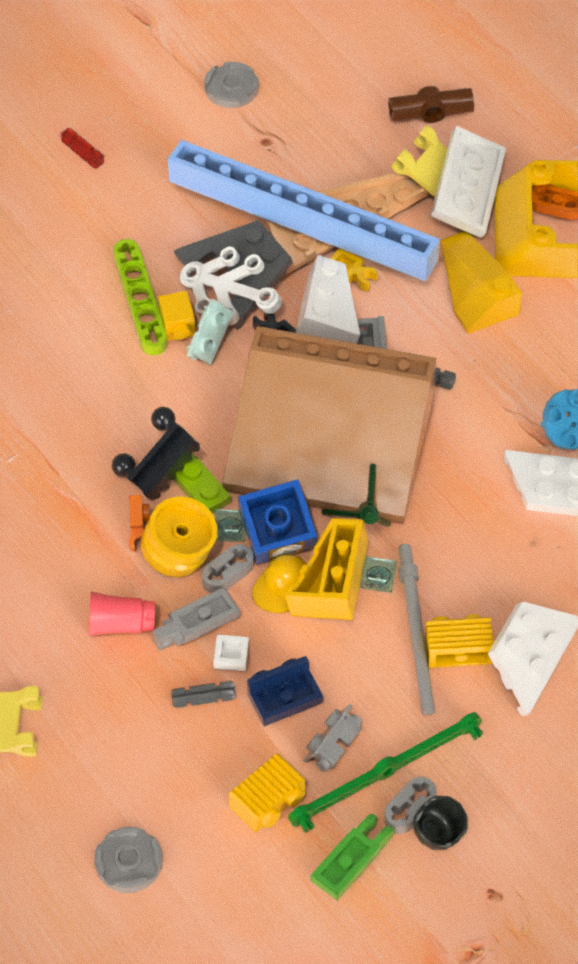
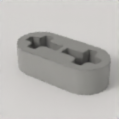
[202,544,254,593]
[384,777,436,834]

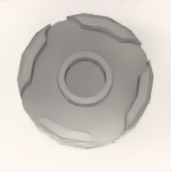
[204,62,259,108]
[94,827,162,893]

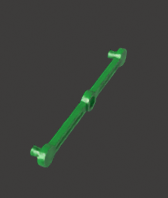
[288,712,483,832]

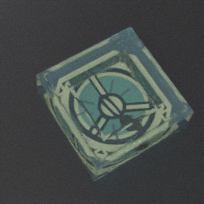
[215,509,246,542]
[361,556,397,593]

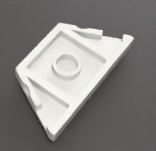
[504,450,578,516]
[488,602,578,716]

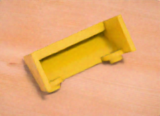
[494,160,578,278]

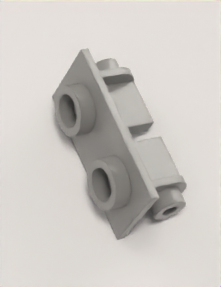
[303,704,362,772]

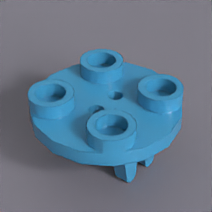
[540,389,578,449]

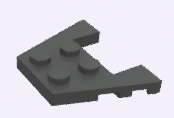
[174,220,293,330]

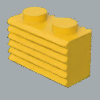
[425,614,494,669]
[228,753,305,833]

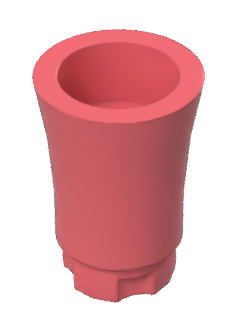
[89,591,155,636]

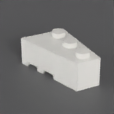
[296,255,361,344]

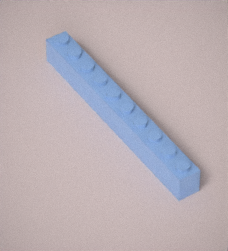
[168,140,440,282]

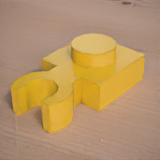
[330,248,378,291]

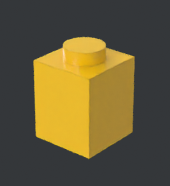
[158,291,195,341]

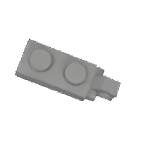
[152,588,240,650]

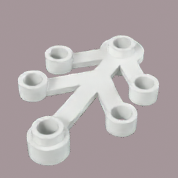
[180,247,282,326]

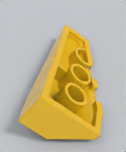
[440,231,522,334]

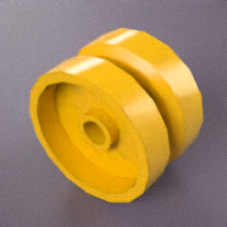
[141,496,217,578]

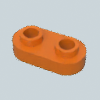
[532,184,578,220]

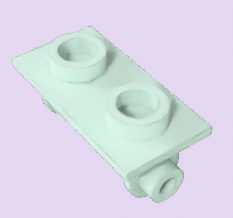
[186,299,234,365]

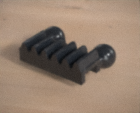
[112,406,200,500]

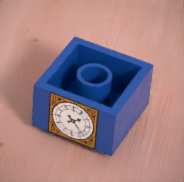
[238,479,317,565]

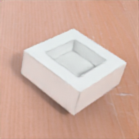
[213,635,249,671]

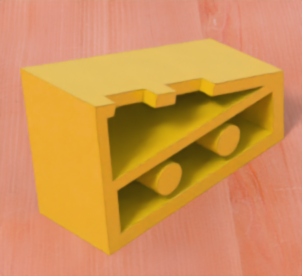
[285,518,369,620]

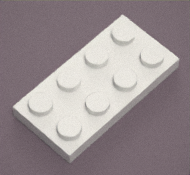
[430,126,506,238]

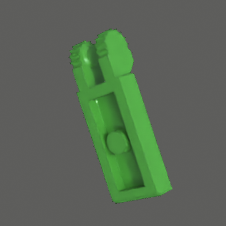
[311,813,395,900]

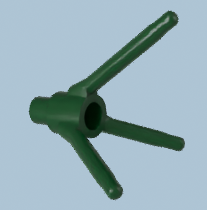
[321,463,391,527]

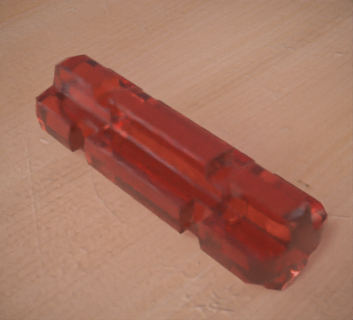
[60,128,105,168]

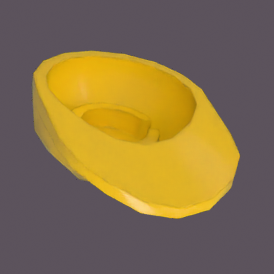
[252,554,307,614]

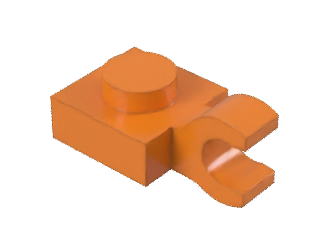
[129,495,150,552]

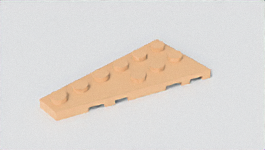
[263,173,430,275]

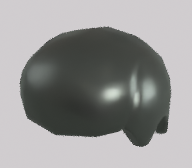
[412,796,468,850]

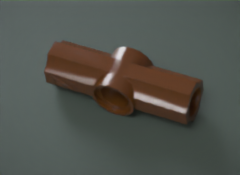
[388,86,474,123]

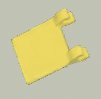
[391,125,447,197]
[0,686,43,757]

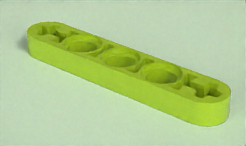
[113,239,167,356]

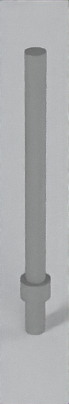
[398,544,435,715]

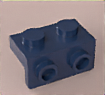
[247,656,323,726]

